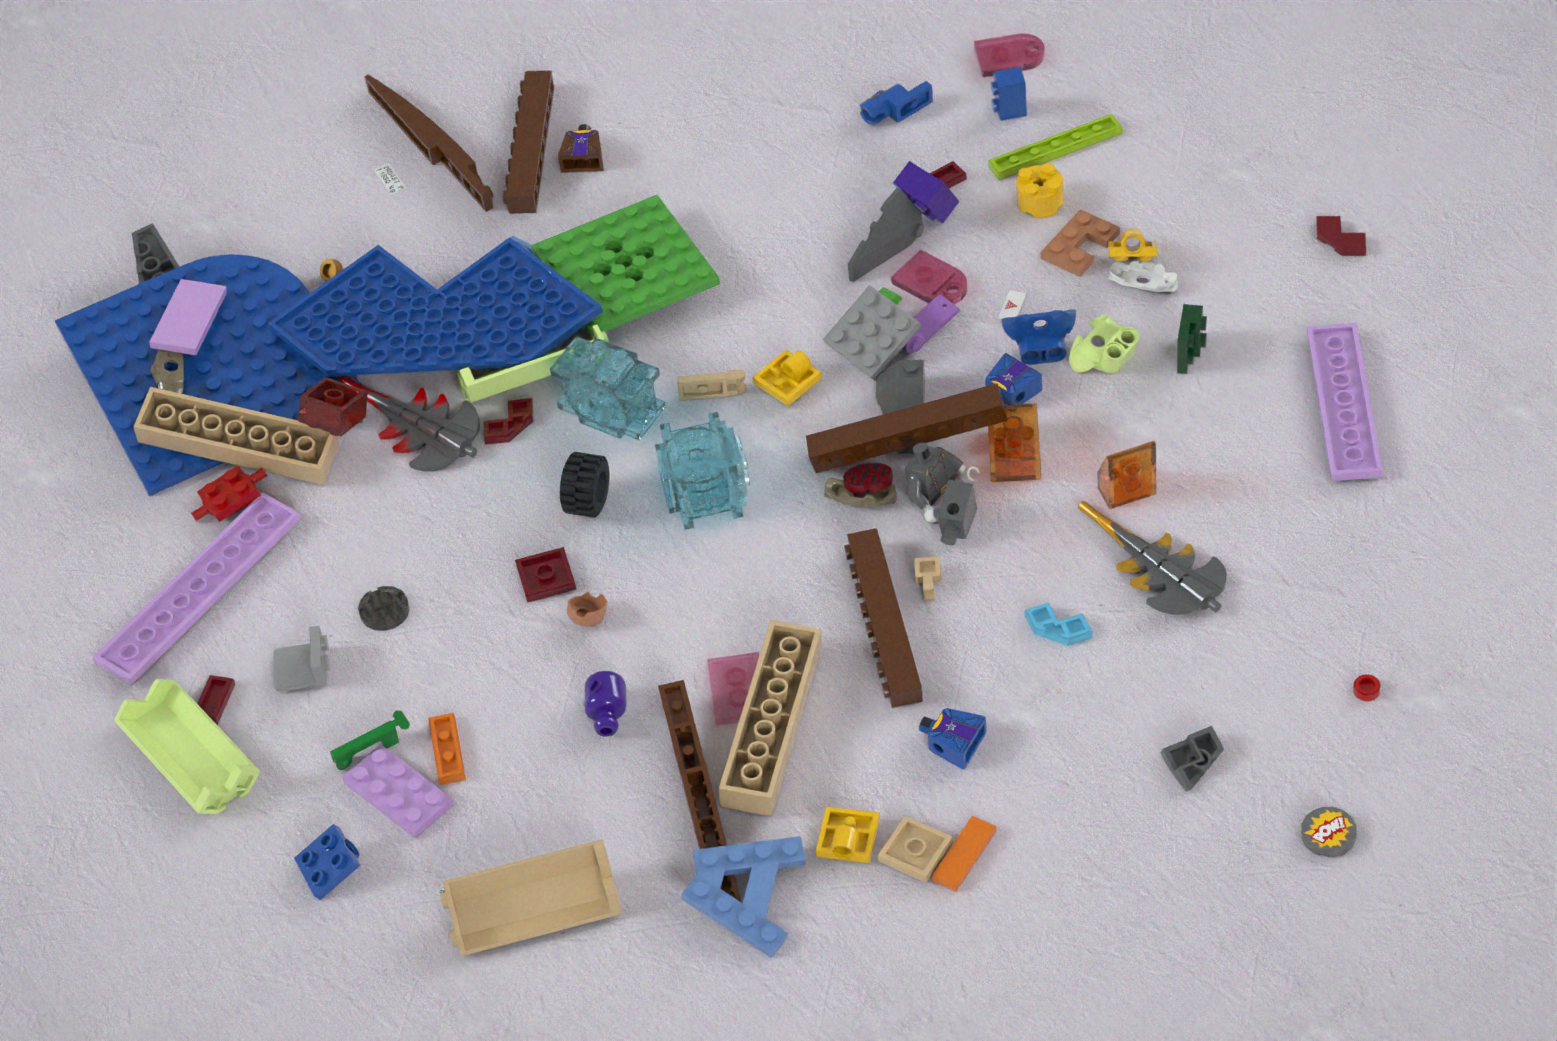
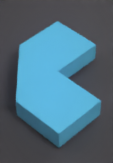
[1024,602,1093,646]

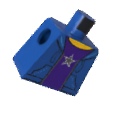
[985,353,1042,409]
[919,708,987,770]

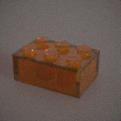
[988,403,1041,482]

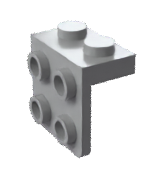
[274,626,330,692]

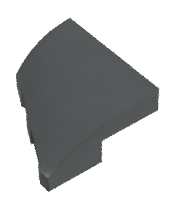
[1160,726,1224,792]

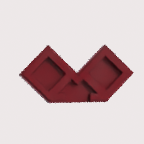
[1316,216,1366,256]
[484,398,533,445]

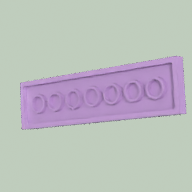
[1307,323,1383,481]

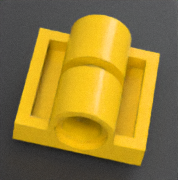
[1109,227,1157,261]

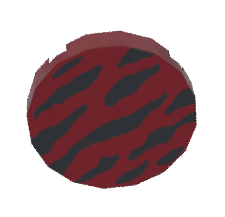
[843,463,893,494]

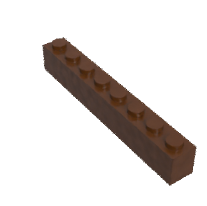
[503,70,555,214]
[806,383,1008,473]
[844,528,923,708]

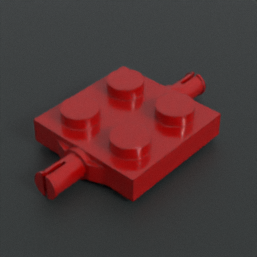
[191,466,267,522]

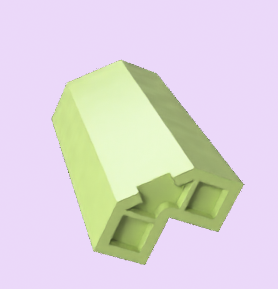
[456,324,609,403]
[114,679,261,814]

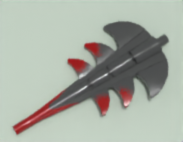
[339,376,480,471]

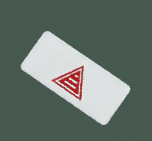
[999,290,1026,319]

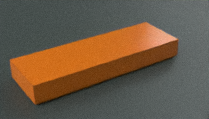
[428,712,466,785]
[932,816,996,892]

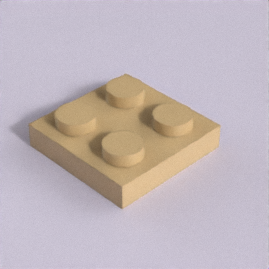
[878,816,953,883]

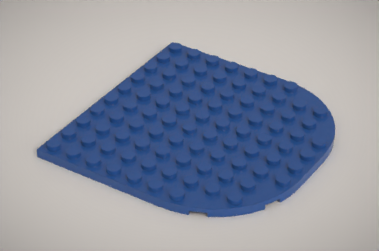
[55,254,337,496]

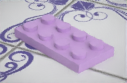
[342,744,454,839]

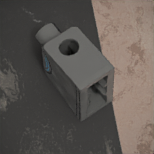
[938,480,977,546]

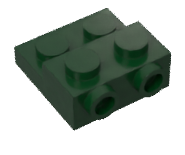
[1177,304,1207,374]

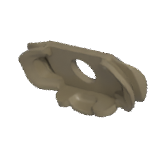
[150,349,184,394]
[824,478,897,507]

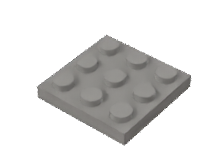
[823,285,922,381]

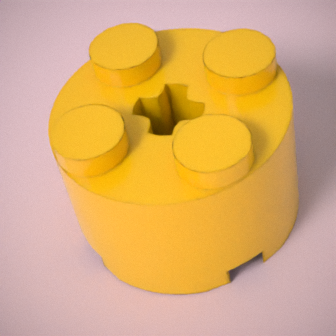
[1016,163,1064,218]

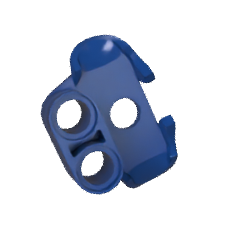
[1001,309,1076,365]

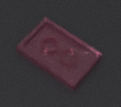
[707,652,759,726]

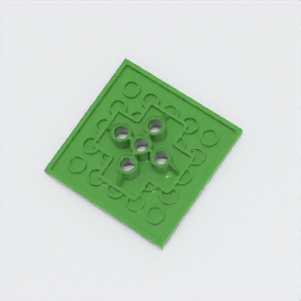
[531,195,720,337]

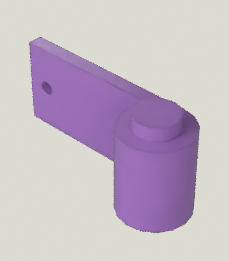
[902,294,960,353]

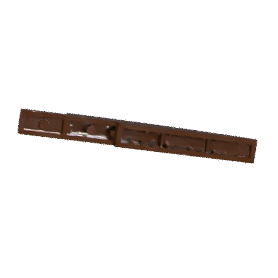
[364,74,494,212]
[658,680,742,903]

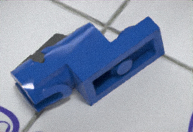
[859,81,933,125]

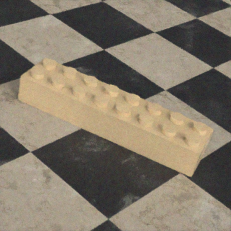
[134,387,339,485]
[719,620,822,817]

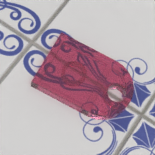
[974,33,1045,78]
[891,249,967,305]

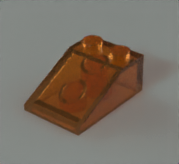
[1097,441,1156,509]

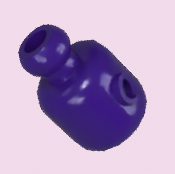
[583,671,627,737]

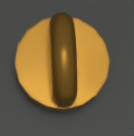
[320,259,343,281]

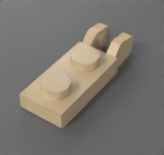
[677,369,747,401]

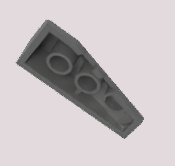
[848,188,924,282]
[132,223,180,284]
[876,360,925,454]

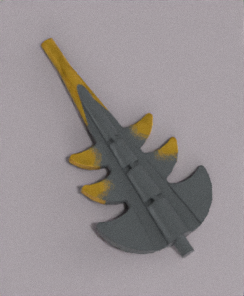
[1078,501,1227,615]

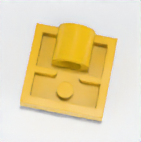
[752,350,822,407]
[816,806,880,863]

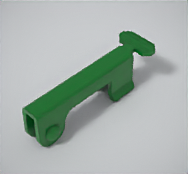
[330,710,410,770]

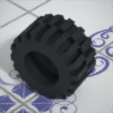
[559,452,610,518]

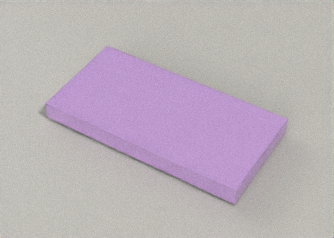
[150,279,227,355]

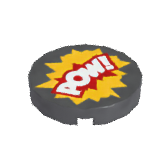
[1301,807,1357,857]

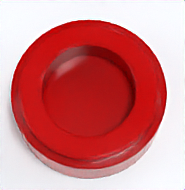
[1353,674,1381,701]

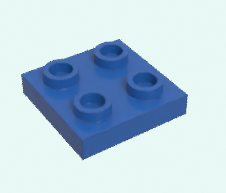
[294,824,360,900]

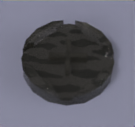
[358,586,410,631]

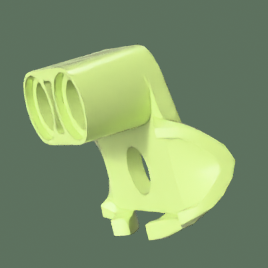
[1069,314,1139,374]

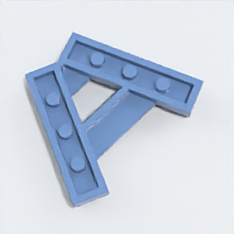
[681,836,806,958]

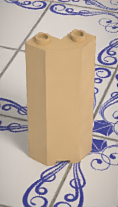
[440,839,622,957]

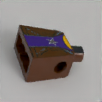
[558,124,604,173]

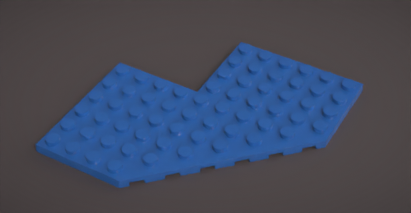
[268,237,603,377]

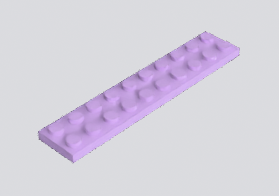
[93,493,301,685]

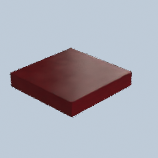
[515,547,576,603]

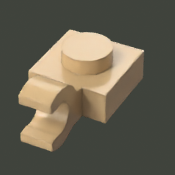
[914,557,941,600]

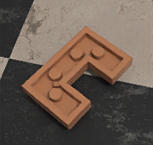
[1040,209,1120,277]

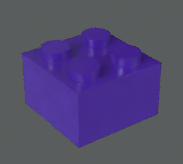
[893,161,960,224]

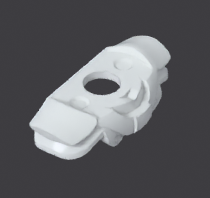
[1108,259,1178,292]

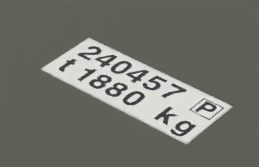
[373,163,406,195]

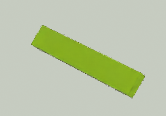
[988,114,1123,180]

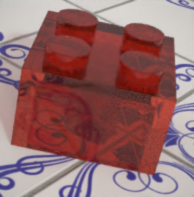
[298,377,368,437]

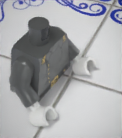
[905,443,980,523]

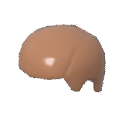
[567,592,608,627]

